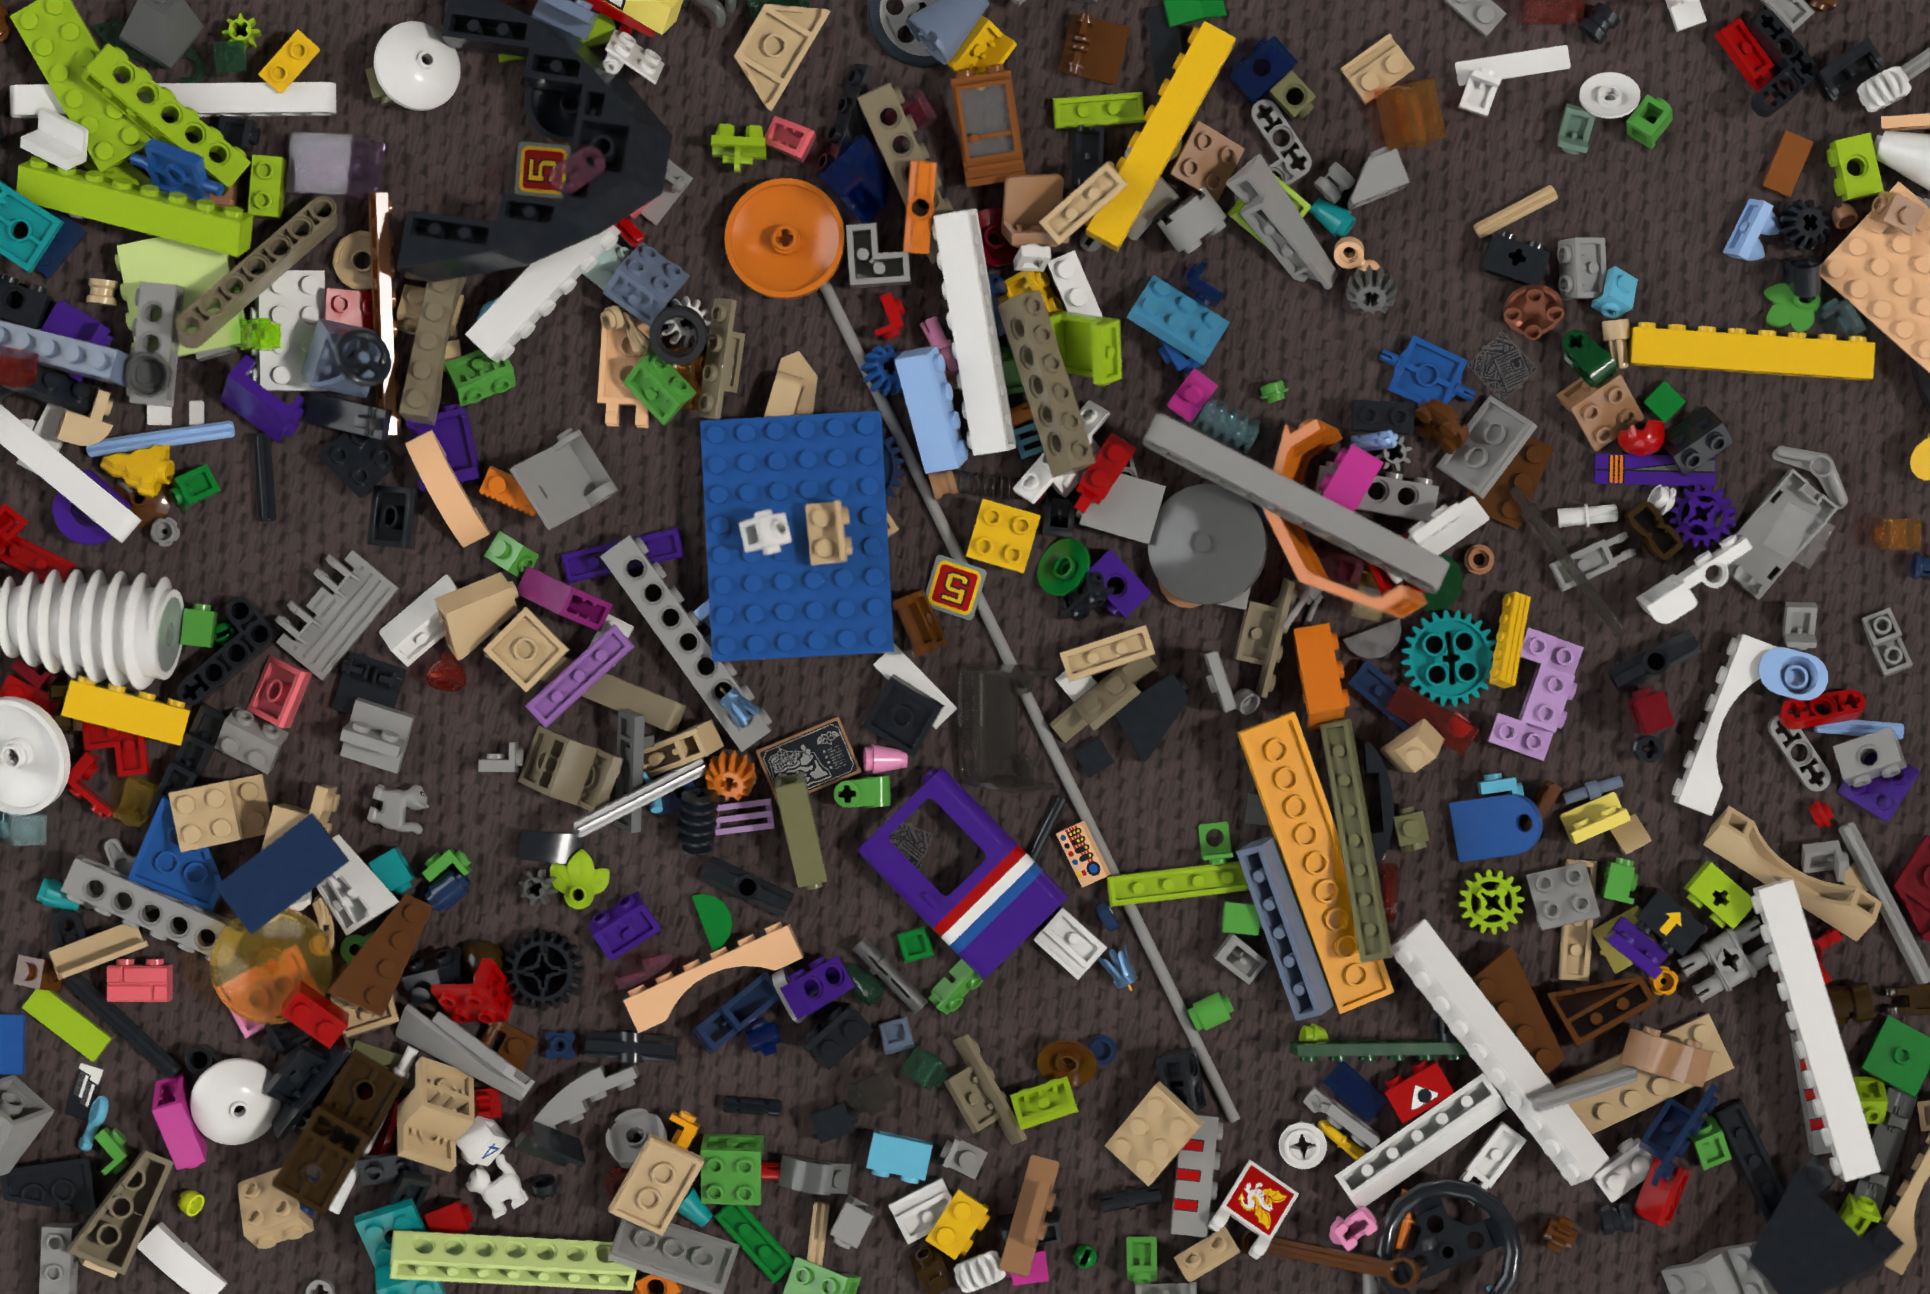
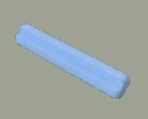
[1814,720,1904,740]

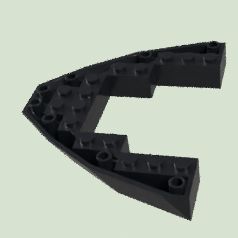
[397,0,673,282]

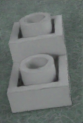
[1127,177,1180,240]
[1861,608,1913,678]

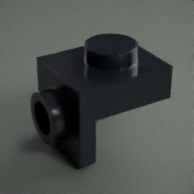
[218,115,261,152]
[264,1018,313,1056]

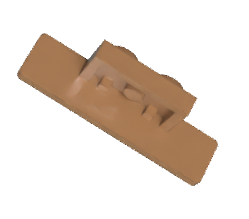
[1000,1155,1060,1277]

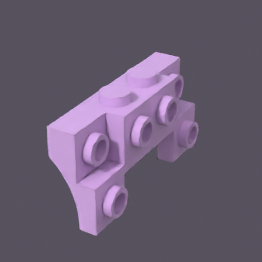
[1487,627,1584,761]

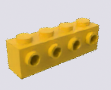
[61,675,190,746]

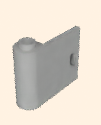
[510,428,619,530]

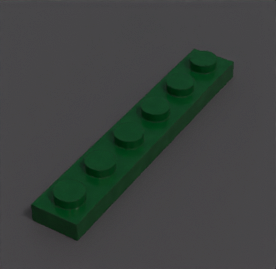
[1290,1039,1469,1062]

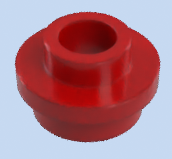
[1809,798,1835,828]

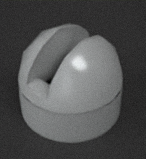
[1079,229,1102,252]
[1234,688,1260,715]

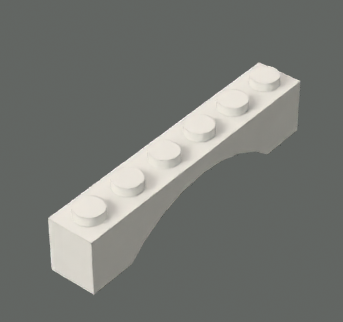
[1672,634,1776,816]

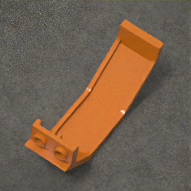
[1263,419,1428,619]

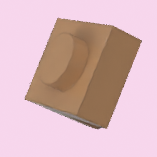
[1869,191,1925,235]

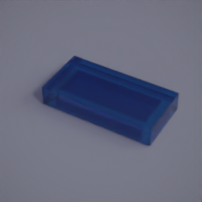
[1323,1061,1388,1122]

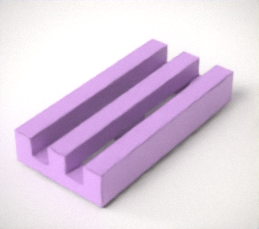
[715,798,775,835]

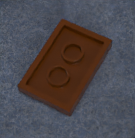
[1464,437,1554,530]

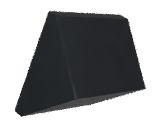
[368,485,422,550]

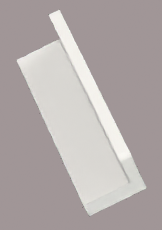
[379,574,458,667]

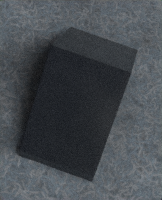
[1042,489,1077,539]

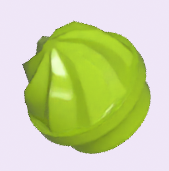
[1299,1024,1329,1041]

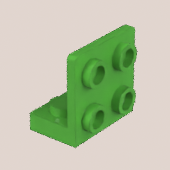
[700,1133,764,1206]
[783,1257,861,1294]

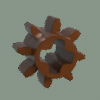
[1540,1214,1578,1254]

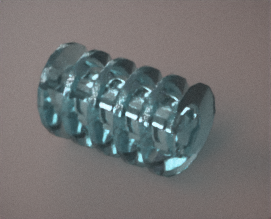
[1193,395,1260,456]

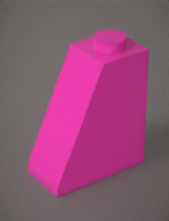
[152,1073,207,1170]

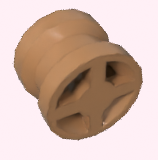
[928,469,959,500]

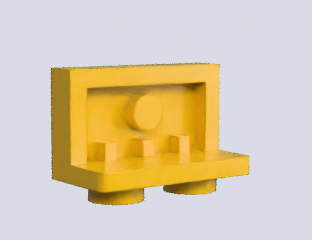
[947,15,1017,91]
[925,1188,990,1260]

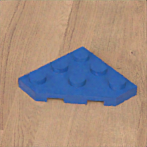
[127,795,223,912]

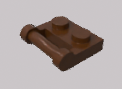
[891,589,948,658]
[480,1022,539,1071]

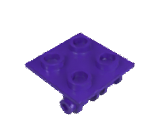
[1837,753,1921,822]

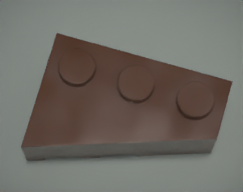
[1545,976,1657,1048]

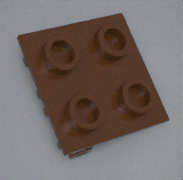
[1058,13,1130,85]

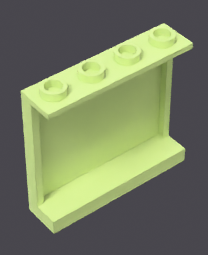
[115,237,251,357]

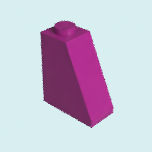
[517,566,613,632]

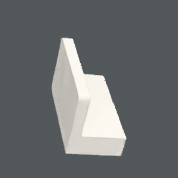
[20,107,89,170]

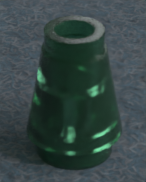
[846,963,886,1007]

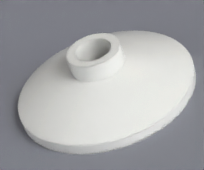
[1579,72,1640,119]

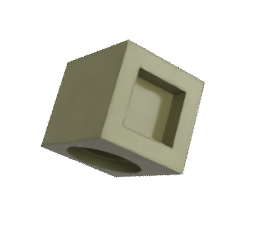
[1268,70,1316,121]

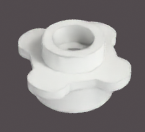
[1648,485,1676,515]

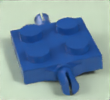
[130,138,224,200]
[1378,335,1477,405]

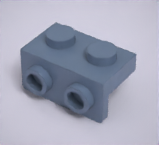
[533,0,599,40]

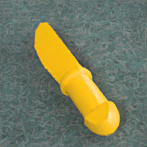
[1317,1120,1367,1161]

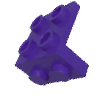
[40,301,114,382]

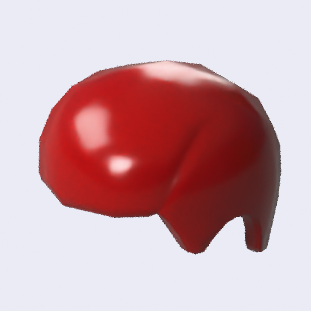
[1617,420,1665,457]

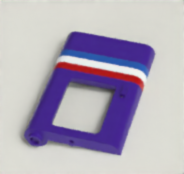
[857,767,1069,980]

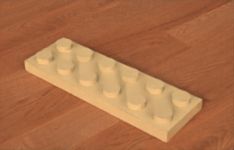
[1553,1013,1734,1135]

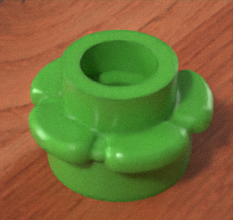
[1260,380,1288,403]

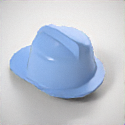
[1759,647,1828,700]

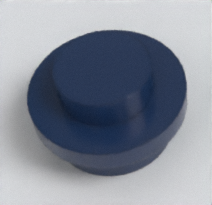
[1087,1035,1117,1065]

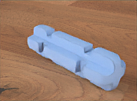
[1349,430,1398,451]

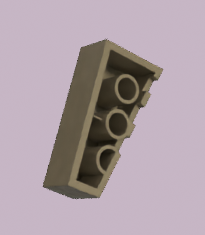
[65,1150,174,1275]

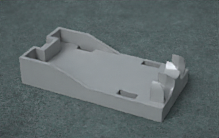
[1716,469,1839,600]

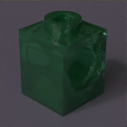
[900,1043,949,1091]

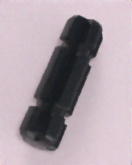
[723,1096,782,1117]

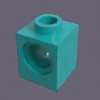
[368,847,417,896]

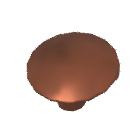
[1503,284,1564,340]

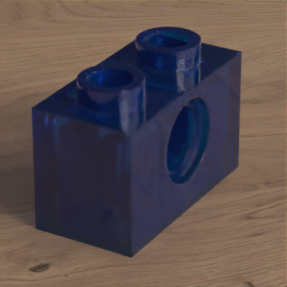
[1228,35,1298,106]

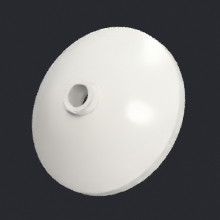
[374,21,461,111]
[190,1058,281,1145]

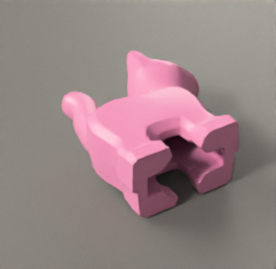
[1329,1206,1378,1251]

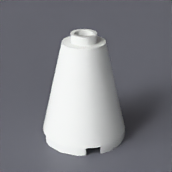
[1873,130,1930,191]

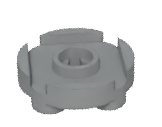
[606,1108,667,1169]

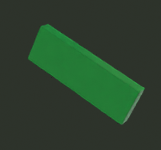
[714,1205,794,1283]

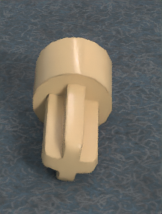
[1602,319,1631,369]

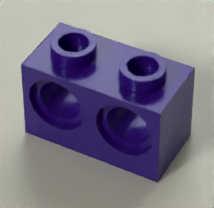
[780,955,855,1020]

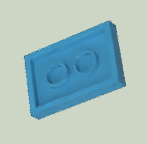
[1126,275,1230,365]

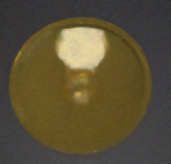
[210,908,333,1024]

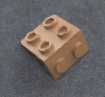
[1001,174,1069,248]

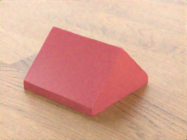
[247,655,313,728]

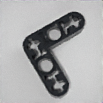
[1748,10,1819,118]

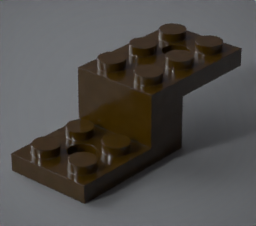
[272,1049,407,1216]

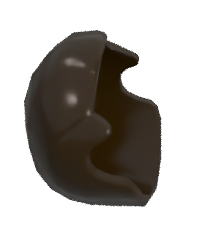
[459,940,508,983]

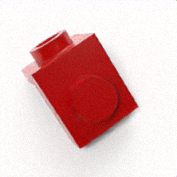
[874,292,905,341]

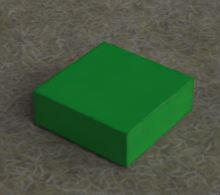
[1642,381,1686,423]
[897,926,934,963]

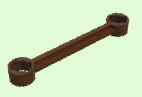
[1241,1229,1420,1288]

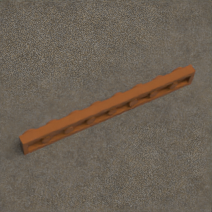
[368,192,401,435]

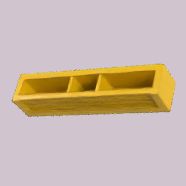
[1489,591,1531,688]

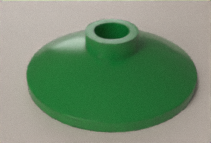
[1037,538,1090,596]

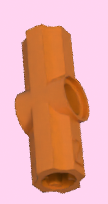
[903,160,937,254]

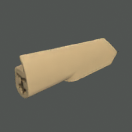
[764,351,818,417]

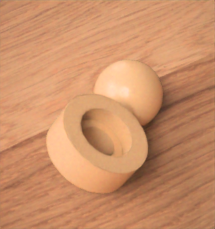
[1334,236,1380,271]

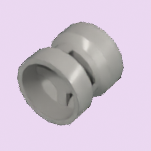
[1314,162,1356,204]

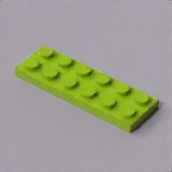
[10,0,151,174]

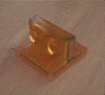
[1374,77,1446,151]

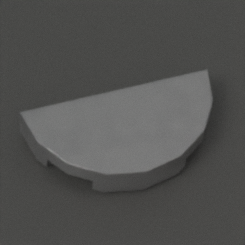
[1343,618,1401,659]

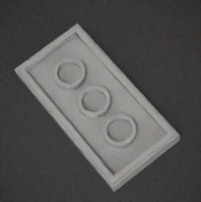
[607,1218,740,1294]

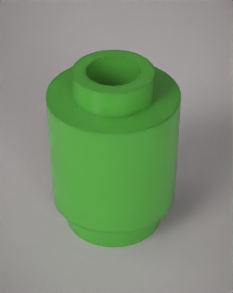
[1187,992,1234,1031]

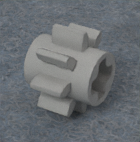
[1375,436,1412,472]

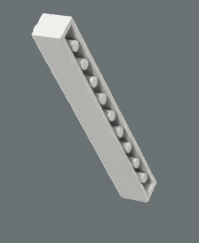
[1751,878,1881,1182]
[1391,919,1609,1186]

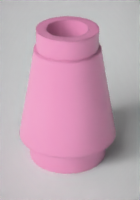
[863,744,908,774]

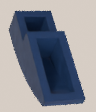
[691,971,780,1054]

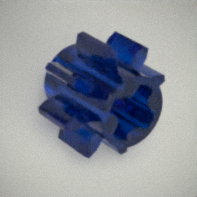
[746,1017,782,1057]

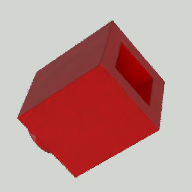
[424,1198,474,1234]

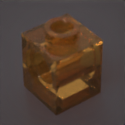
[1874,519,1921,550]

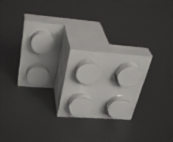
[1661,1242,1777,1294]

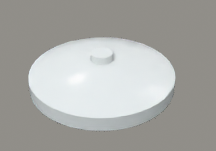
[0,696,71,815]

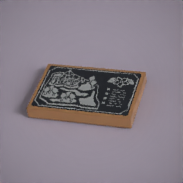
[756,716,862,806]

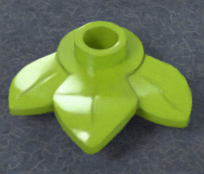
[550,849,610,909]

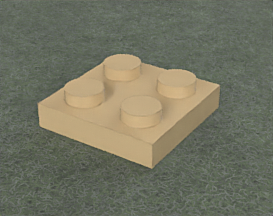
[483,607,570,692]

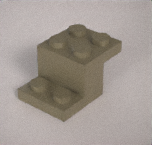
[518,725,623,812]

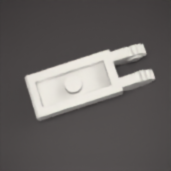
[1459,1121,1527,1205]

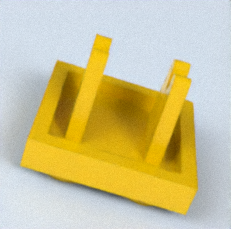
[966,499,1041,574]

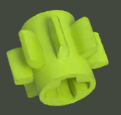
[222,13,262,53]

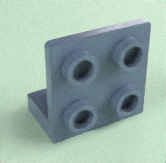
[603,242,690,327]

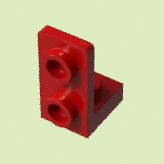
[67,751,119,818]

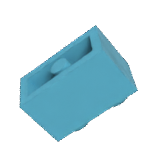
[866,1129,933,1184]

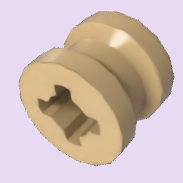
[86,278,119,306]

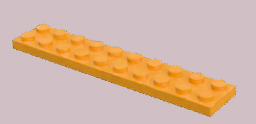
[1237,711,1394,1014]

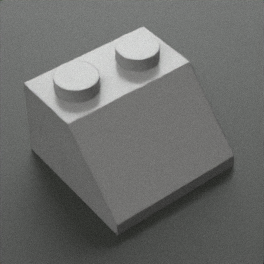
[1346,147,1410,211]

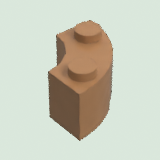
[1620,1026,1713,1088]

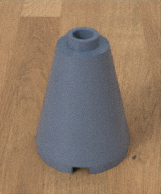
[906,0,989,65]

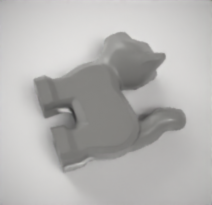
[367,784,429,834]

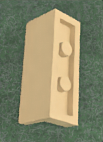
[1039,161,1128,245]
[1060,625,1155,683]
[48,924,148,980]

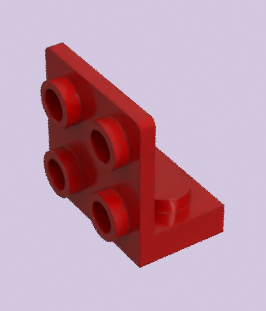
[430,958,515,1024]

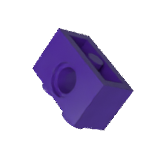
[1087,549,1152,618]

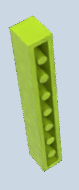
[16,156,254,257]

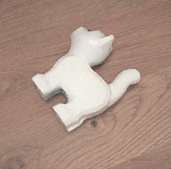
[466,1153,529,1219]

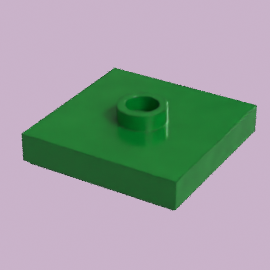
[1859,1015,1930,1098]

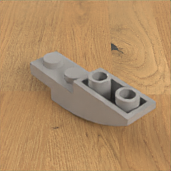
[534,1064,640,1130]

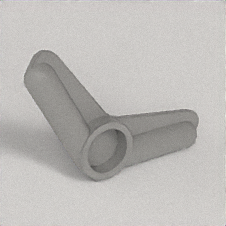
[1772,446,1848,509]

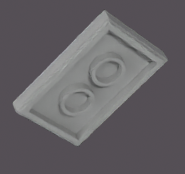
[1436,395,1537,499]

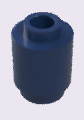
[425,869,471,912]

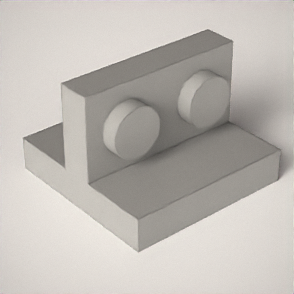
[340,697,415,774]

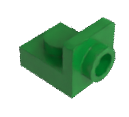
[169,464,220,511]

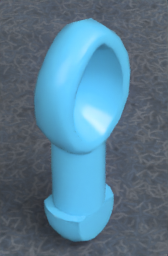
[78,1096,109,1151]

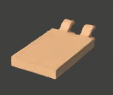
[597,316,663,428]

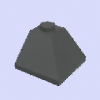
[119,0,204,70]

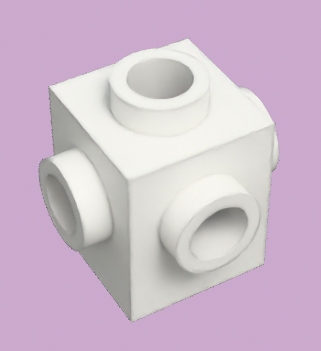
[739,510,792,555]

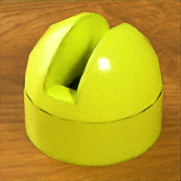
[178,1190,205,1216]

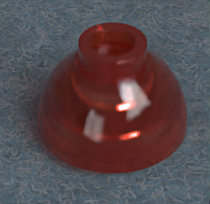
[425,653,467,692]

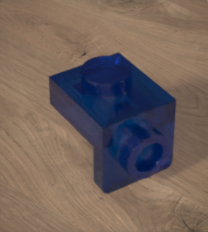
[1185,260,1224,308]

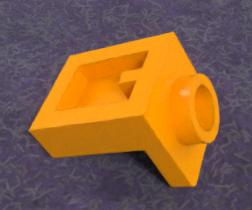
[669,1110,700,1150]

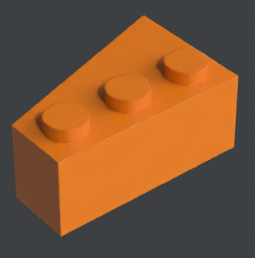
[1293,623,1350,731]

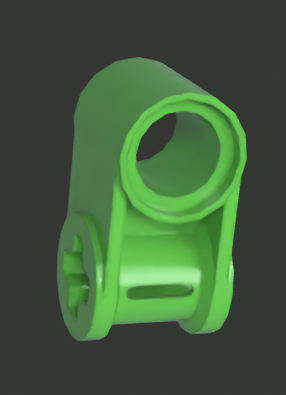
[833,775,892,808]

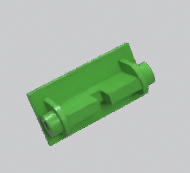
[928,959,983,1015]

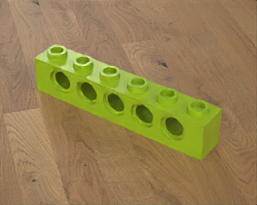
[80,43,251,196]

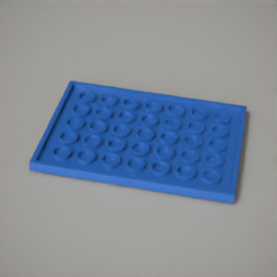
[700,411,894,662]

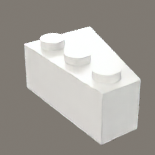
[316,834,399,936]

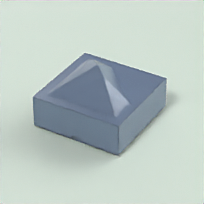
[878,1016,915,1055]

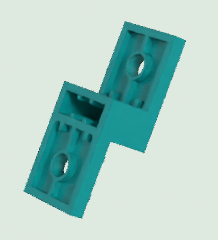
[0,180,64,273]
[354,1198,446,1294]

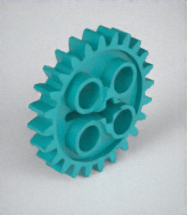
[1401,610,1496,707]

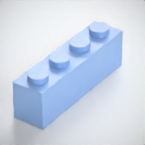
[894,345,969,474]

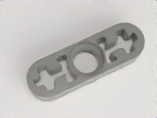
[1768,714,1831,791]

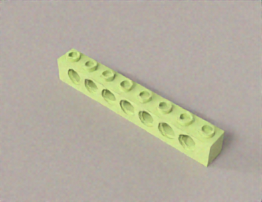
[390,1230,636,1291]

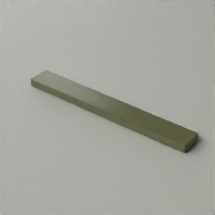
[1319,719,1392,963]

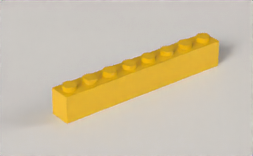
[1084,21,1236,252]
[1628,322,1875,381]

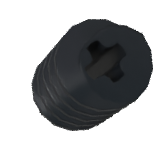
[677,788,719,855]

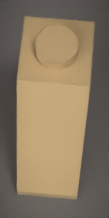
[435,572,519,660]

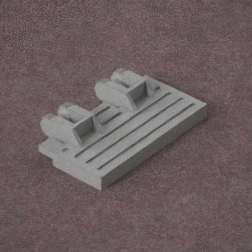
[275,550,400,681]

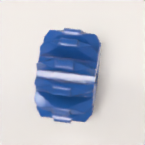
[860,344,903,396]

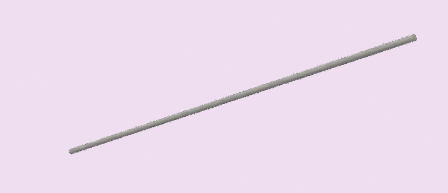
[820,281,1240,1123]

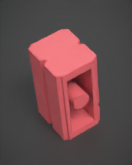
[107,958,173,1002]

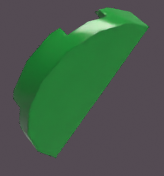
[692,893,733,952]

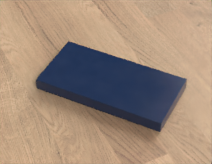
[215,813,349,935]

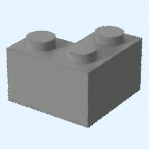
[846,223,911,288]

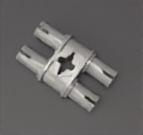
[1677,916,1772,1004]

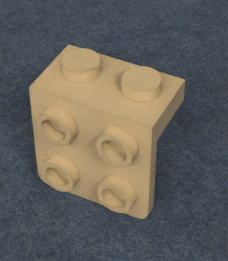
[238,1168,314,1249]

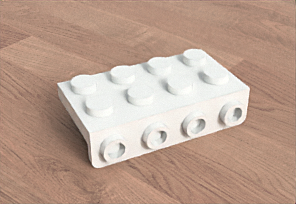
[250,270,327,391]

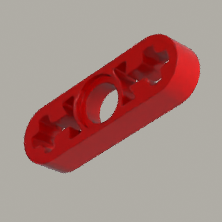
[1778,689,1866,730]

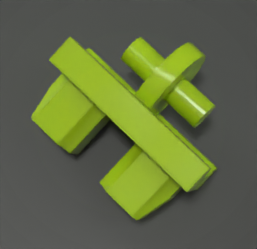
[711,123,767,173]

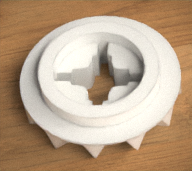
[1279,1121,1327,1169]

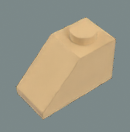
[1380,718,1444,773]

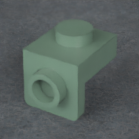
[1557,104,1596,154]

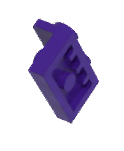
[588,891,662,961]
[1603,917,1668,980]

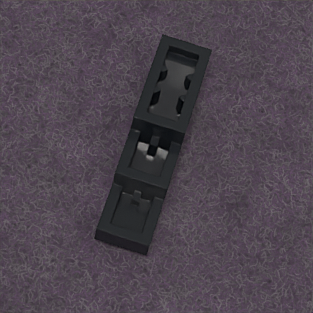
[146,703,229,818]

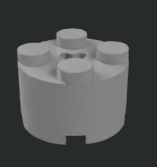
[1157,187,1227,254]

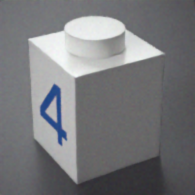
[456,1116,511,1167]

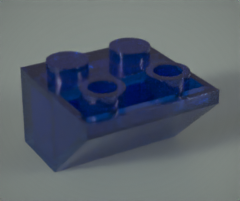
[820,135,891,224]

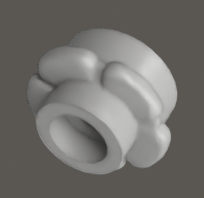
[150,517,180,547]

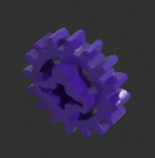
[1669,484,1736,550]

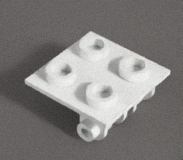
[603,29,665,84]

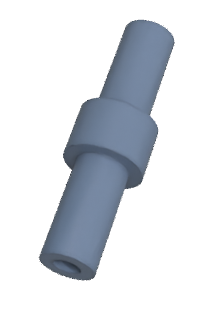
[1562,775,1624,805]

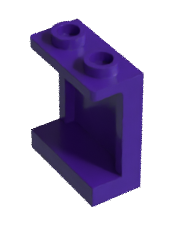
[221,355,305,443]
[405,404,483,492]

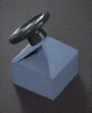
[301,318,392,398]

